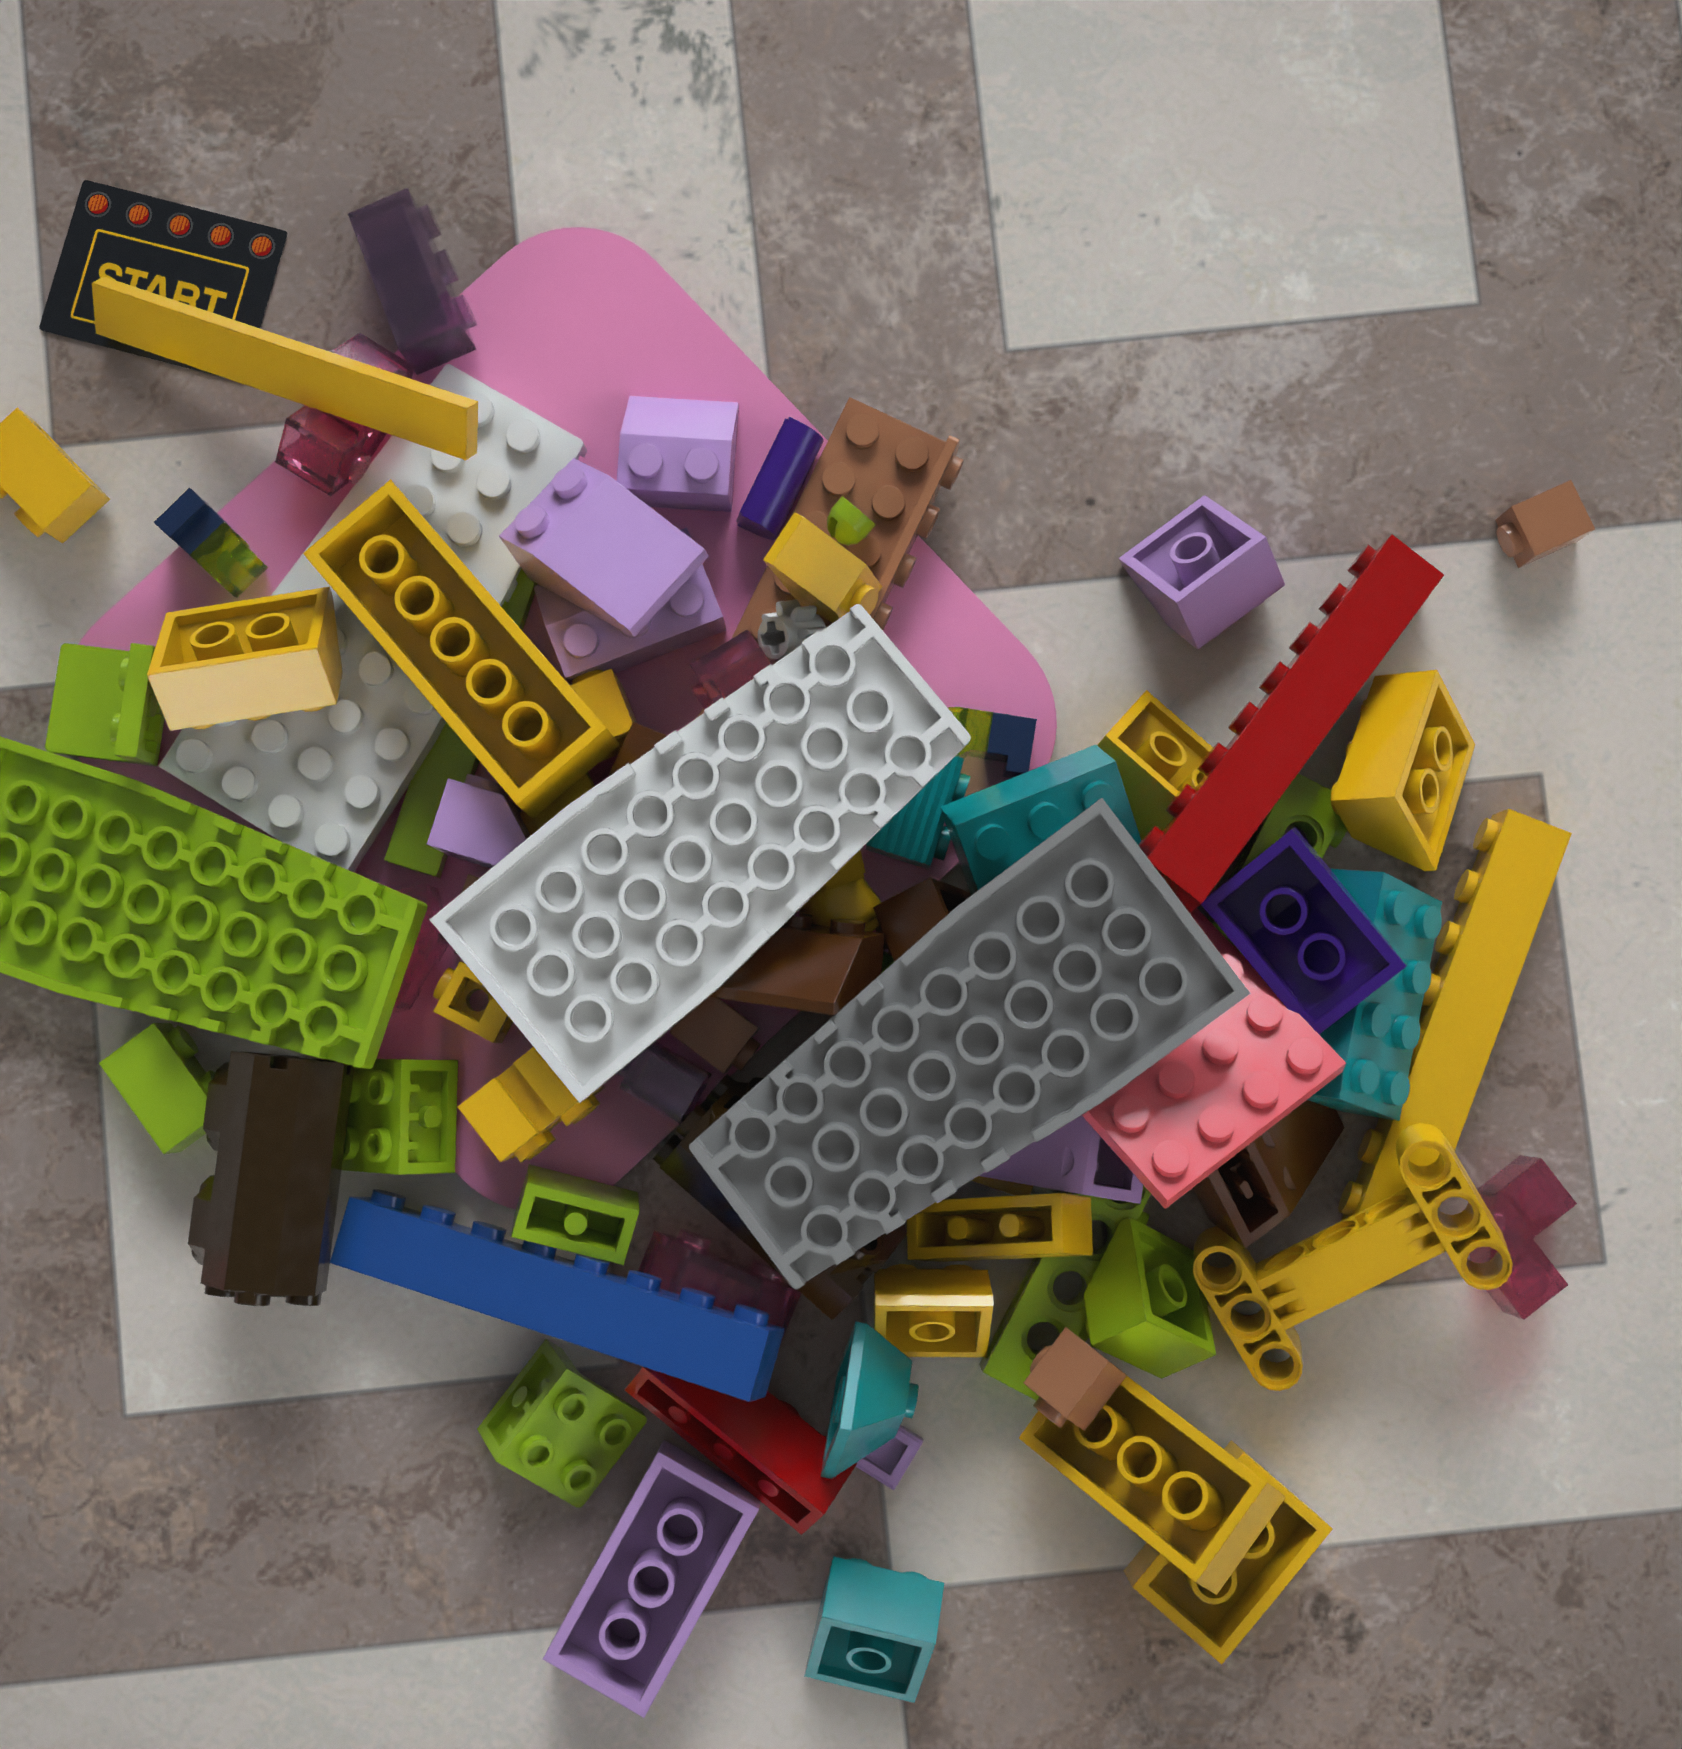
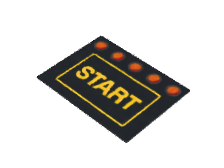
[39,180,287,378]

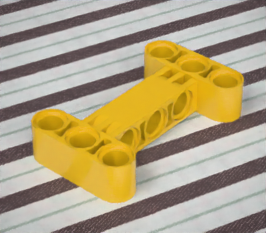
[1193,1123,1513,1391]

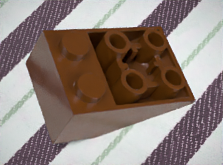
[1193,1100,1345,1248]

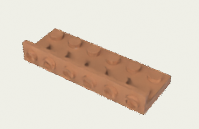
[707,397,964,699]

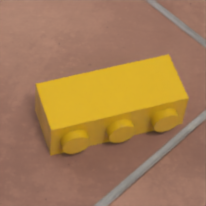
[907,1193,1093,1262]

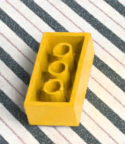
[1019,1376,1286,1595]

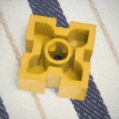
[458,1047,606,1163]

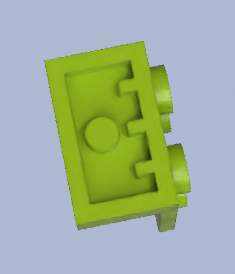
[45,643,165,766]
[341,1059,458,1175]
[477,1339,647,1508]

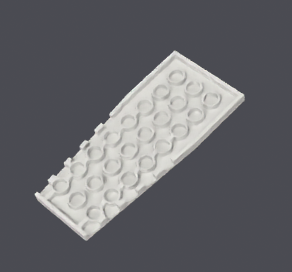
[158,364,587,872]
[429,604,971,1103]

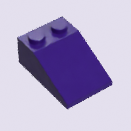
[1201,827,1407,1034]

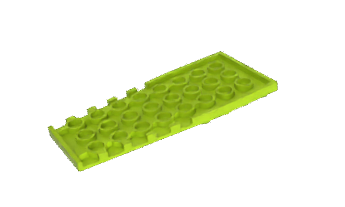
[0,736,427,1069]

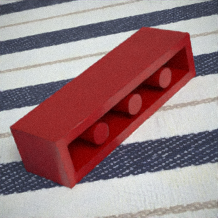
[624,1367,857,1535]

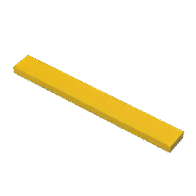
[91,277,478,460]

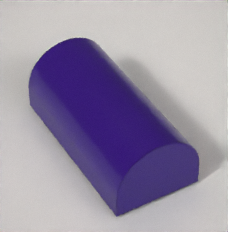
[736,417,824,540]

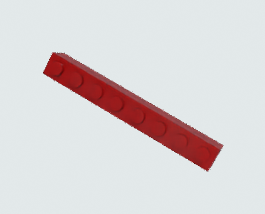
[1138,534,1444,913]

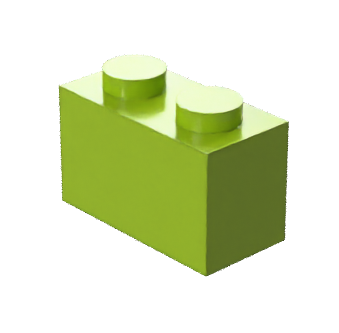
[99,1023,215,1154]
[511,1164,640,1265]

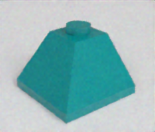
[820,1321,919,1479]

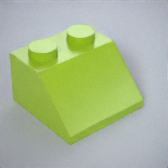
[1083,1217,1216,1379]

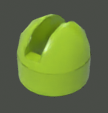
[827,496,876,546]

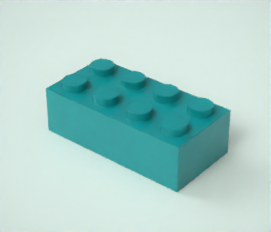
[1307,869,1442,1121]

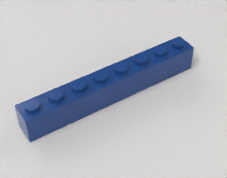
[330,1189,785,1402]

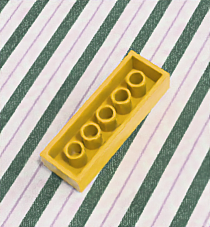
[303,479,620,819]

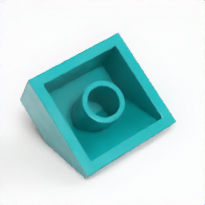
[804,1556,945,1703]

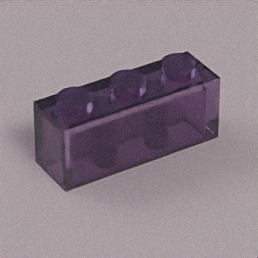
[348,188,477,375]

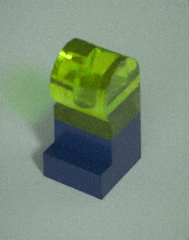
[154,487,269,598]
[948,707,1037,778]

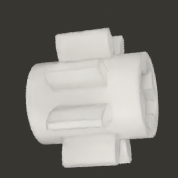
[758,600,826,665]

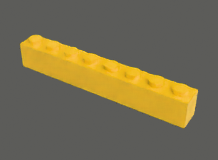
[1338,809,1572,1221]

